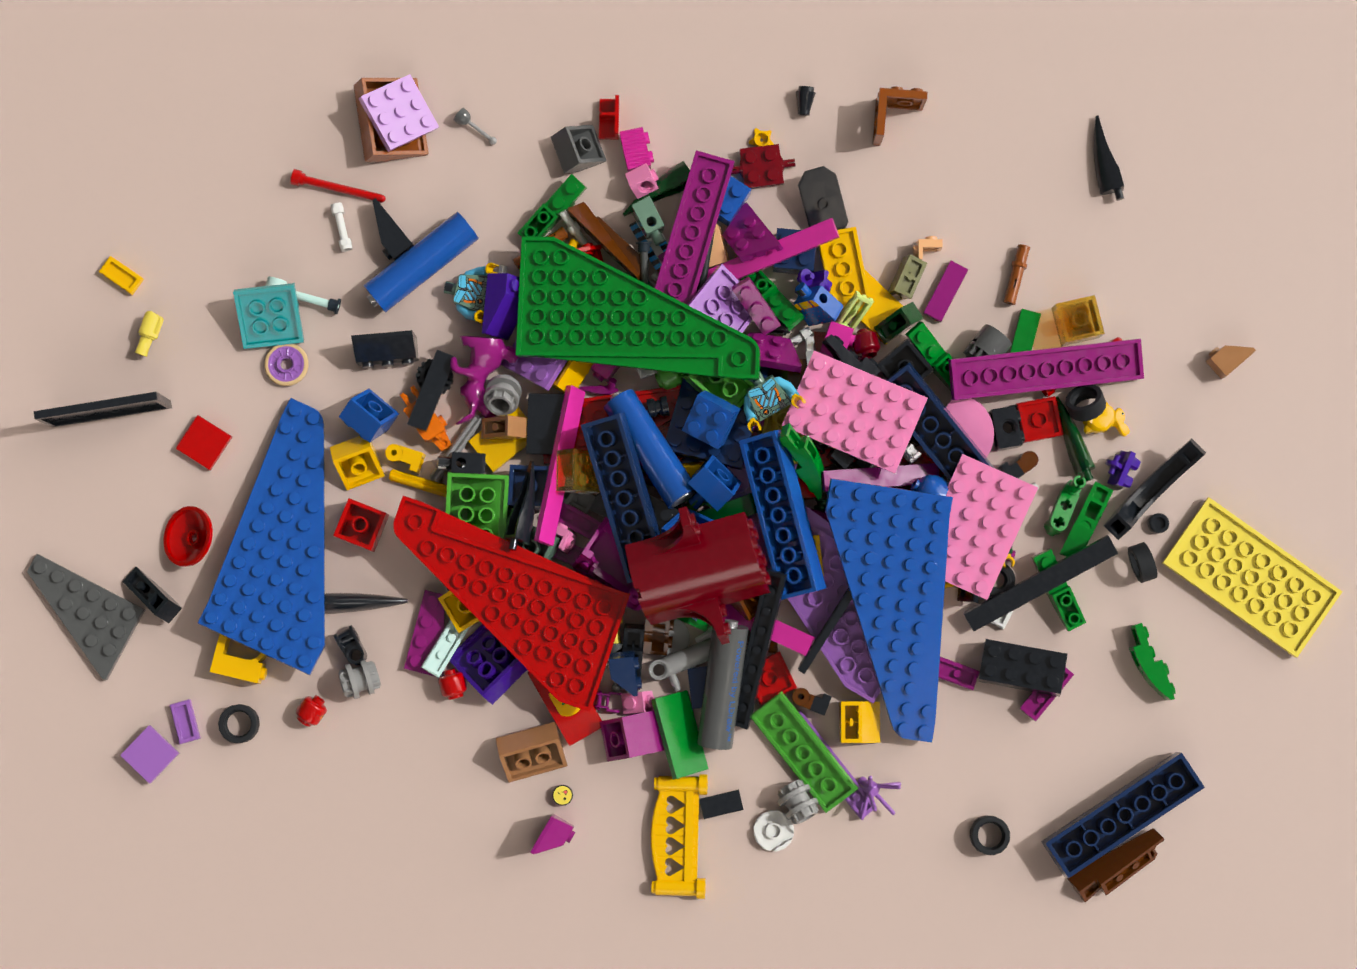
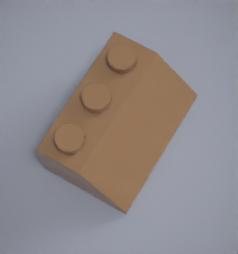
[496,722,568,783]

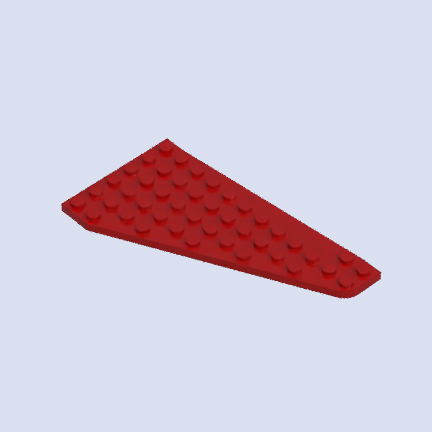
[393,496,630,712]

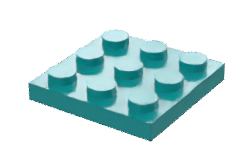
[233,283,304,349]

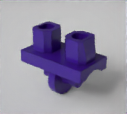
[795,269,832,295]
[1105,451,1141,488]

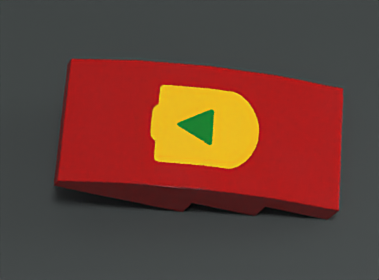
[527,672,602,746]

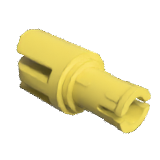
[134,311,164,357]

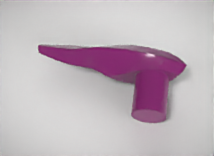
[580,378,619,395]

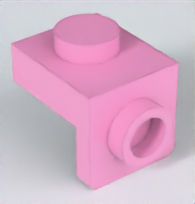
[556,522,577,554]
[621,691,654,714]

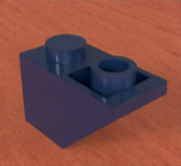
[608,651,642,696]

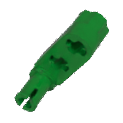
[1044,475,1086,536]

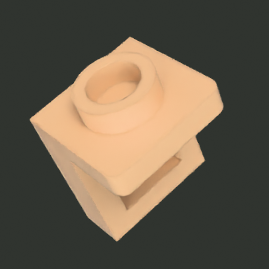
[913,236,943,260]

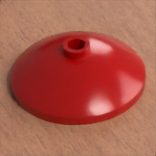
[163,506,213,567]

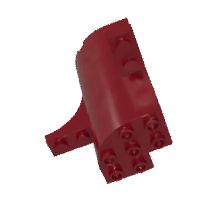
[625,506,772,645]

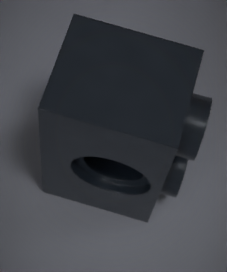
[988,405,1025,451]

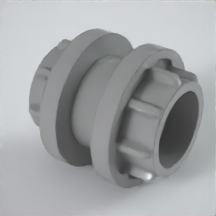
[484,374,522,416]
[338,659,381,699]
[777,780,819,824]

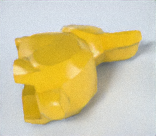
[1083,401,1130,437]

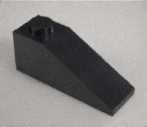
[372,198,414,261]
[122,567,182,623]

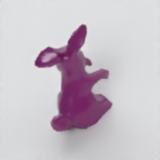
[450,336,518,425]

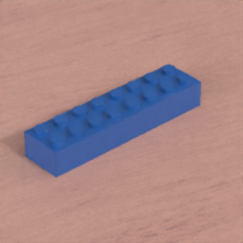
[739,430,826,600]

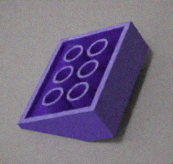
[450,624,527,705]

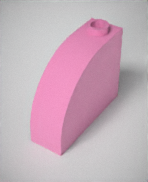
[946,398,994,458]

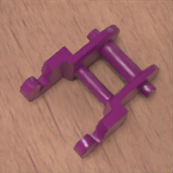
[594,691,622,713]

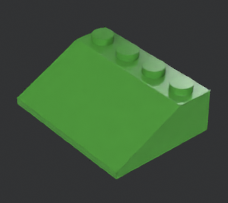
[445,472,509,540]

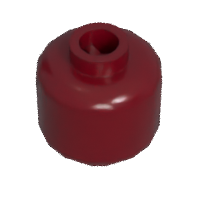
[853,328,880,359]

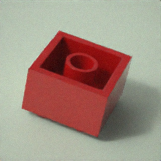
[333,498,389,552]

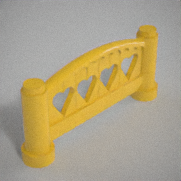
[651,774,708,899]

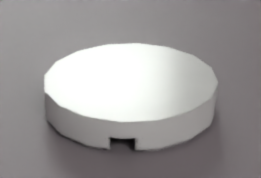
[753,810,794,851]

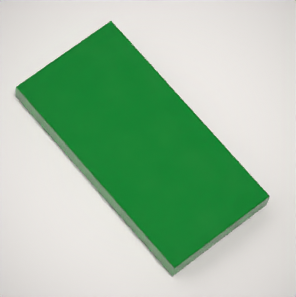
[651,690,709,780]

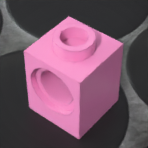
[625,163,659,199]

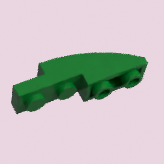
[518,174,587,237]
[740,271,804,331]
[905,321,953,391]
[779,423,824,499]
[1059,481,1114,557]
[1031,548,1086,632]
[1129,623,1176,700]

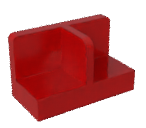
[599,95,620,140]

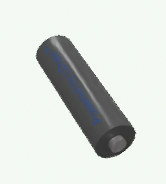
[697,619,749,750]

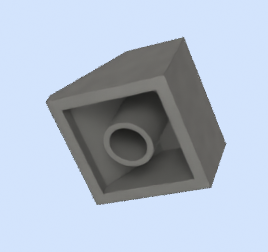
[551,125,607,173]

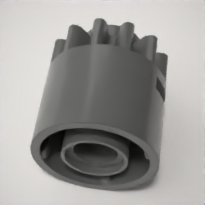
[963,324,1012,357]

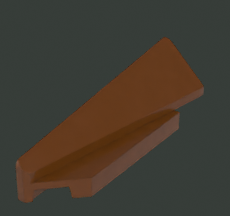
[567,202,641,281]
[1067,828,1164,902]

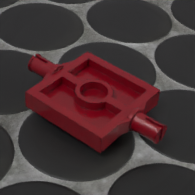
[731,144,796,188]

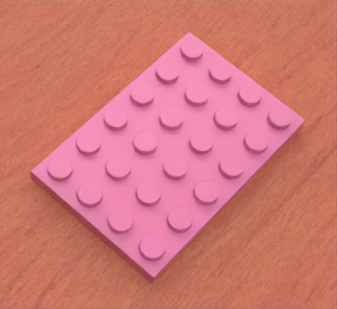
[782,351,928,474]
[945,454,1038,600]

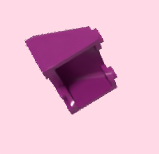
[572,517,641,611]

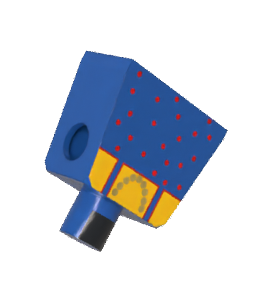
[794,282,844,326]

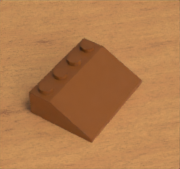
[353,78,429,162]

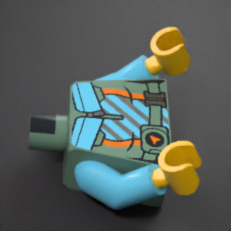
[444,262,499,325]
[744,372,806,434]

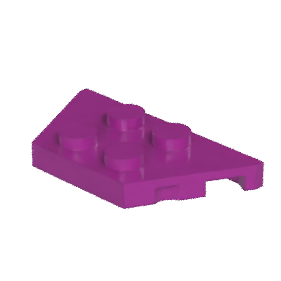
[722,202,783,262]
[747,332,802,373]

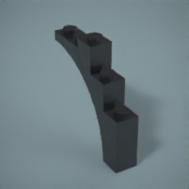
[822,334,881,470]

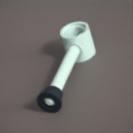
[265,276,341,314]

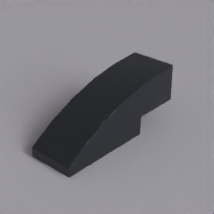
[620,623,645,690]

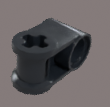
[334,625,367,665]

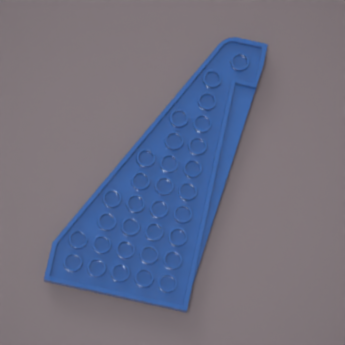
[198,398,325,675]
[825,478,953,743]

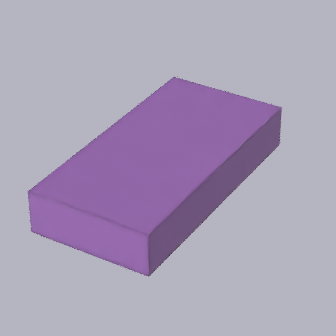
[170,699,201,744]

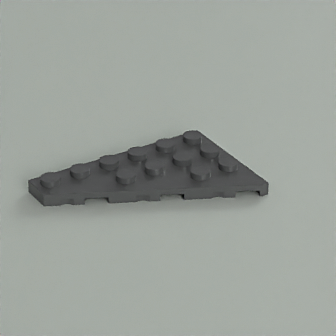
[27,554,145,680]

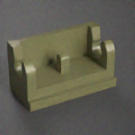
[888,254,927,300]

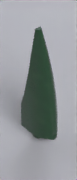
[623,161,690,217]
[1056,397,1095,482]

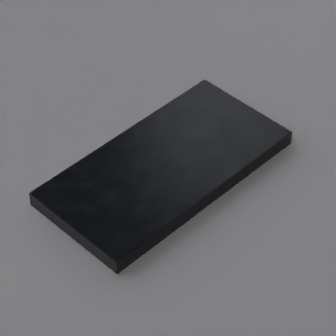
[33,392,172,427]

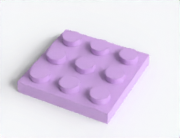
[359,74,439,152]

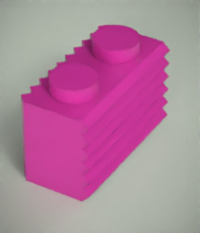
[619,127,654,172]

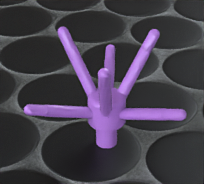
[858,776,901,820]

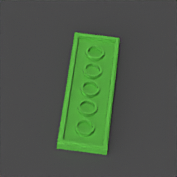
[751,691,858,813]

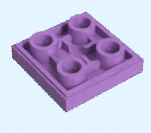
[120,725,180,784]

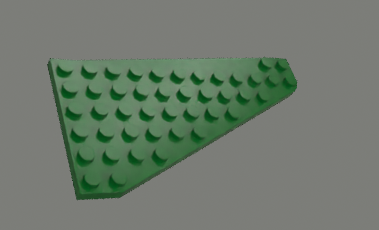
[516,237,760,380]

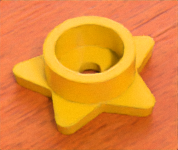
[749,128,774,147]

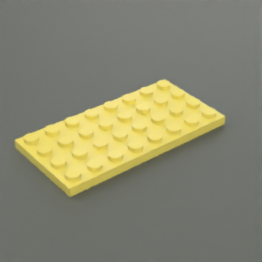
[1162,497,1343,658]

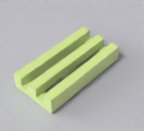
[835,291,874,331]

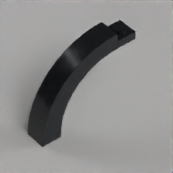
[1104,438,1206,540]

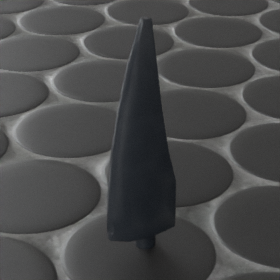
[1094,115,1124,201]
[504,461,535,551]
[325,593,408,613]

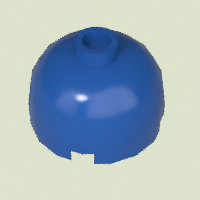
[910,475,949,496]

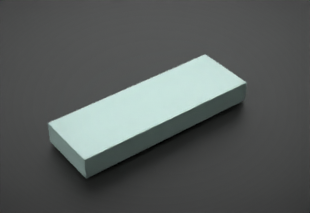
[421,620,470,678]

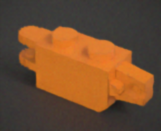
[400,385,452,452]

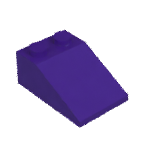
[482,273,520,340]

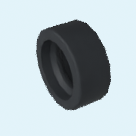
[1065,385,1106,422]
[1128,542,1158,583]
[218,704,260,743]
[970,815,1010,855]

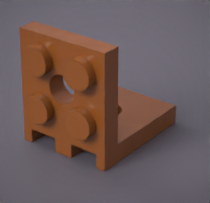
[872,86,928,146]

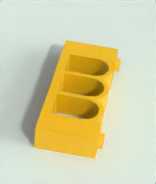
[210,634,268,684]

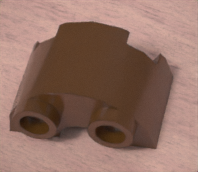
[643,618,674,656]

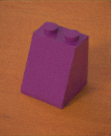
[600,710,665,762]

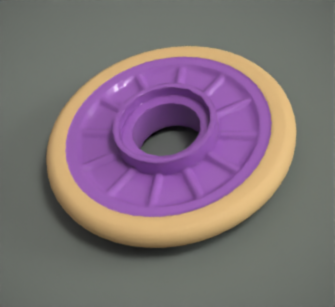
[264,344,308,386]

